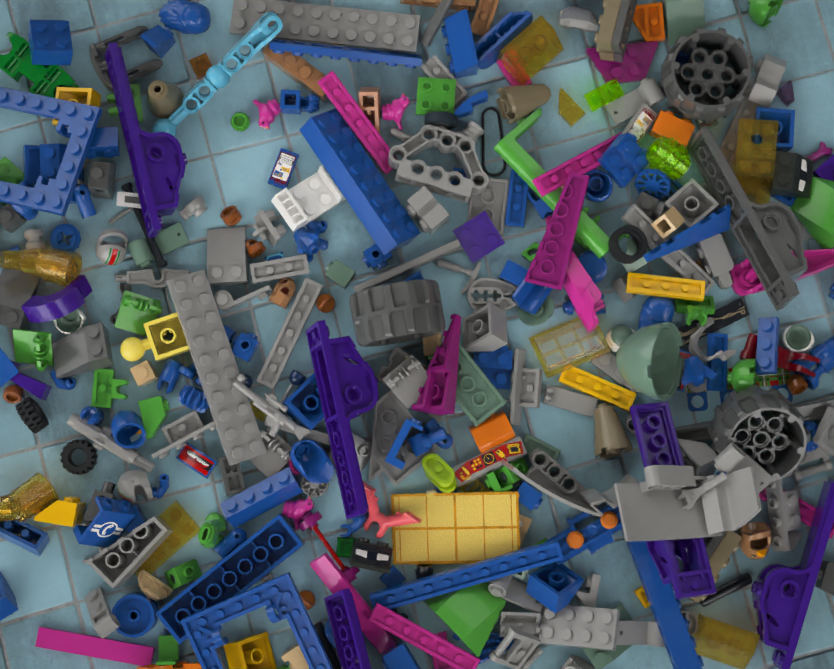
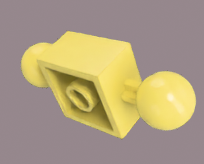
[120,312,190,362]

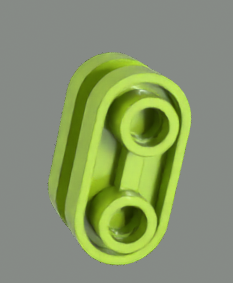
[422,453,457,493]

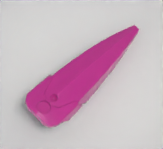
[546,215,605,333]
[729,249,834,296]

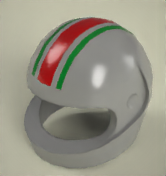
[95,229,128,266]
[117,470,153,502]

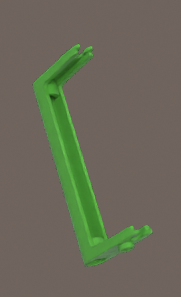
[494,108,630,259]

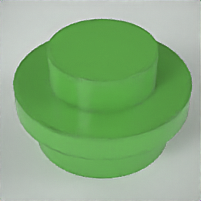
[231,112,250,131]

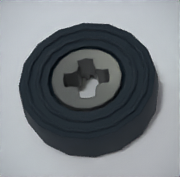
[424,112,458,129]

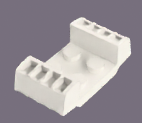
[271,165,346,232]

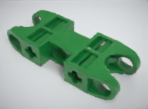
[0,32,80,98]

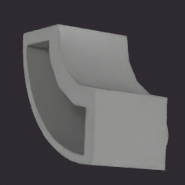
[748,53,786,108]

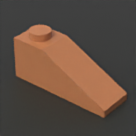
[359,87,381,148]

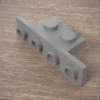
[508,348,543,426]
[152,410,216,460]
[766,479,802,551]

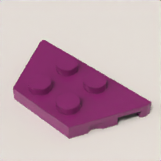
[585,41,658,85]

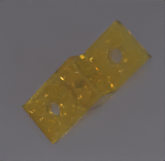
[733,118,779,204]

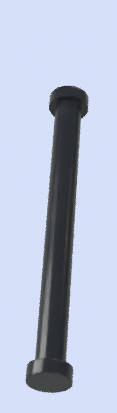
[121,182,168,269]

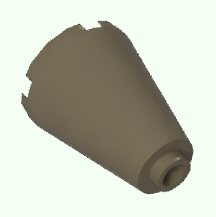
[147,80,184,119]
[496,84,551,124]
[594,403,633,458]

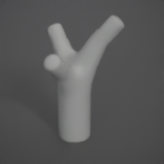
[390,127,414,143]

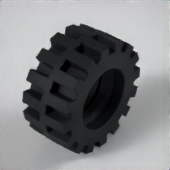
[15,397,49,434]
[60,440,98,475]

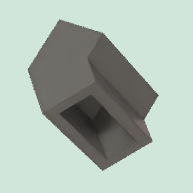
[611,272,638,304]

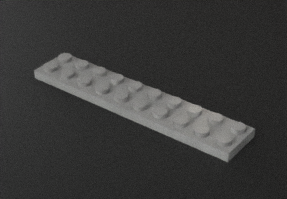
[229,0,421,54]
[166,269,267,466]

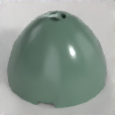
[616,322,683,401]

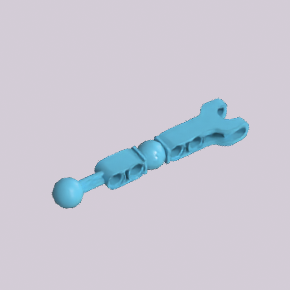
[152,12,283,137]

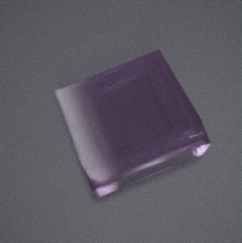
[776,80,795,107]

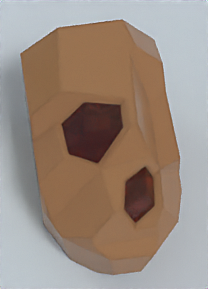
[268,277,296,309]

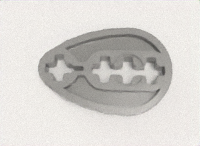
[467,278,517,311]

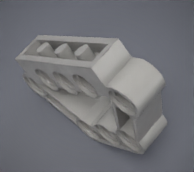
[388,124,489,203]

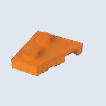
[633,2,665,42]

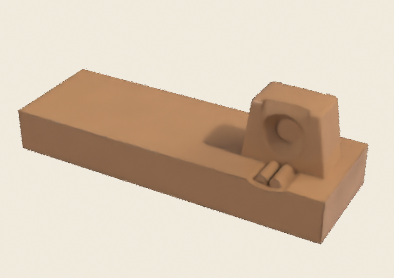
[471,0,500,37]

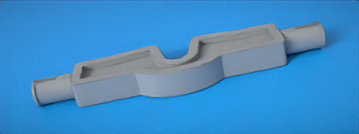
[115,268,190,289]

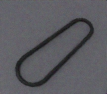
[481,107,506,177]

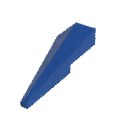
[643,204,731,262]

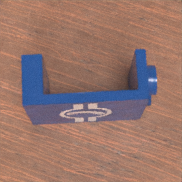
[73,496,135,548]

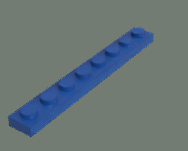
[269,39,422,68]

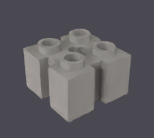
[406,186,450,235]

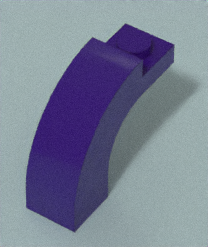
[21,275,93,323]

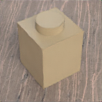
[651,206,685,239]
[130,360,159,387]

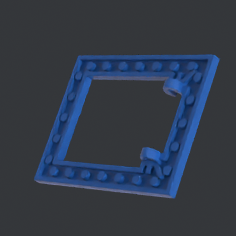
[0,87,103,216]
[180,572,333,669]

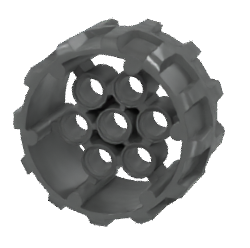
[658,27,755,124]
[349,279,446,347]
[707,385,811,486]

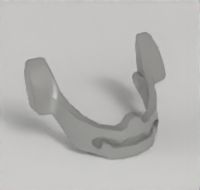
[689,317,736,361]

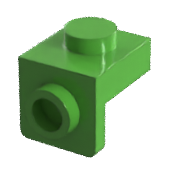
[484,471,514,492]

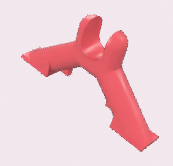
[363,481,422,538]

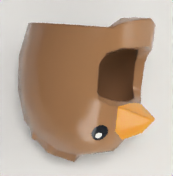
[738,521,772,560]

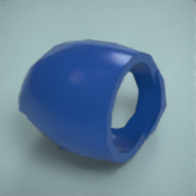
[110,410,146,448]

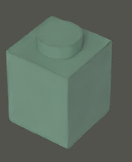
[325,259,356,290]

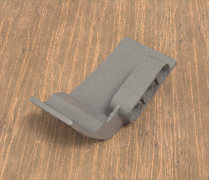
[501,448,640,517]
[614,465,762,542]

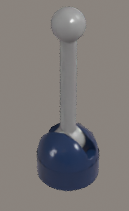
[278,369,306,411]
[237,374,253,388]

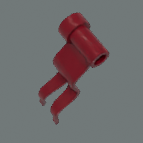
[739,333,821,377]

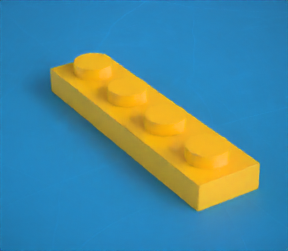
[626,272,705,302]
[558,363,637,412]

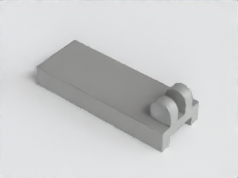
[420,55,468,105]
[542,385,598,417]

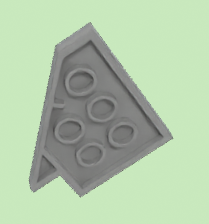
[368,390,440,486]

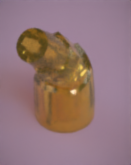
[0,247,82,287]
[0,472,59,522]

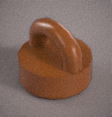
[220,205,242,226]
[245,239,266,258]
[316,294,335,313]
[787,374,808,395]
[3,384,23,404]
[299,590,315,610]

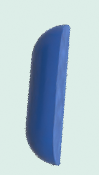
[475,10,533,69]

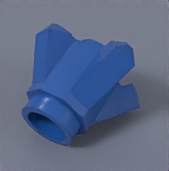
[293,227,329,263]
[681,356,717,387]

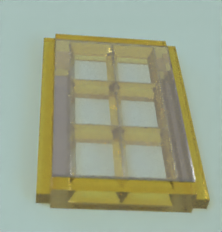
[529,317,611,378]

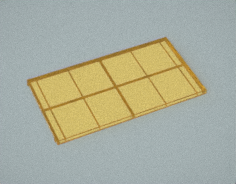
[390,491,520,565]

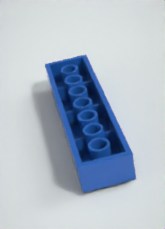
[299,108,421,256]
[155,513,305,644]

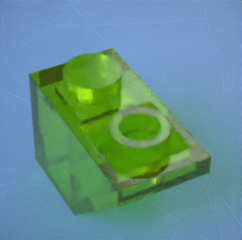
[582,78,625,113]

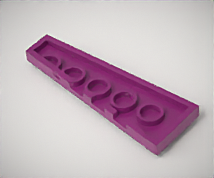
[524,172,590,290]

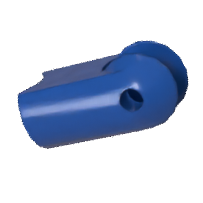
[74,184,97,219]
[527,190,554,219]
[157,358,184,394]
[80,406,104,425]
[423,418,453,449]
[214,528,247,558]

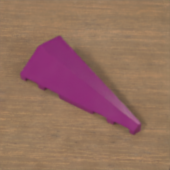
[411,314,461,415]

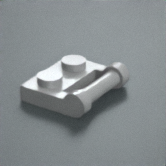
[793,446,833,482]
[489,625,540,669]

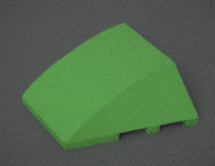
[790,176,834,249]
[425,582,506,658]

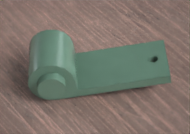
[127,222,190,269]

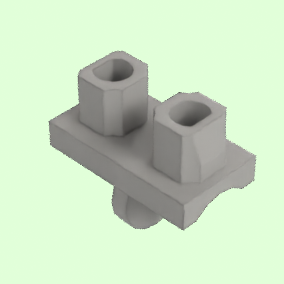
[252,209,287,246]

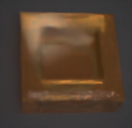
[189,53,212,79]

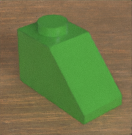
[138,396,170,439]

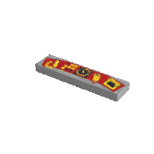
[452,436,528,487]

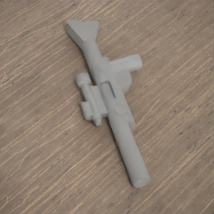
[233,379,311,441]

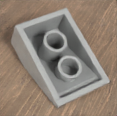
[207,227,249,286]

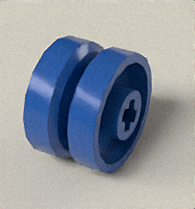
[112,592,159,638]

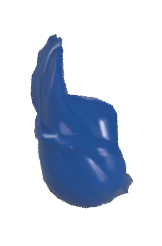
[158,0,211,35]
[638,296,674,330]
[290,440,336,484]

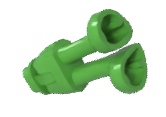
[198,513,227,548]

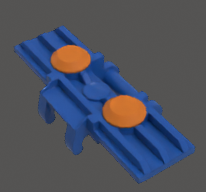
[545,505,623,565]

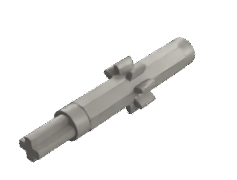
[67,413,155,473]

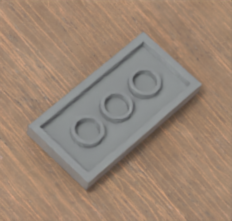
[539,605,620,651]

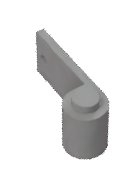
[604,77,666,126]
[213,285,273,312]
[714,442,774,493]
[488,574,543,613]
[616,618,665,647]

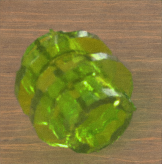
[646,137,691,180]

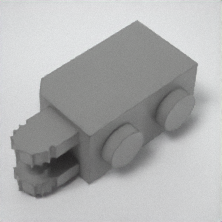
[695,233,734,290]

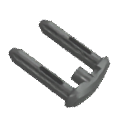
[89,26,163,92]

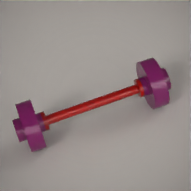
[298,511,360,583]

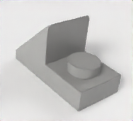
[576,573,601,607]

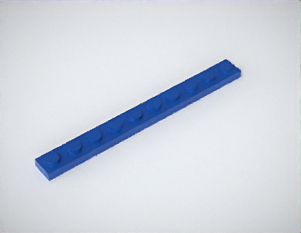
[369,539,564,609]

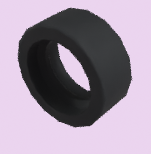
[608,225,648,264]

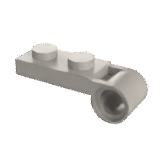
[84,586,120,639]

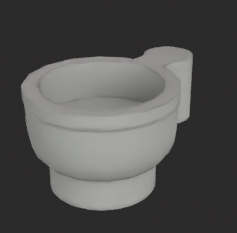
[179,195,208,221]

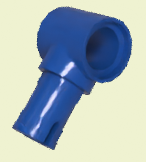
[407,427,448,457]

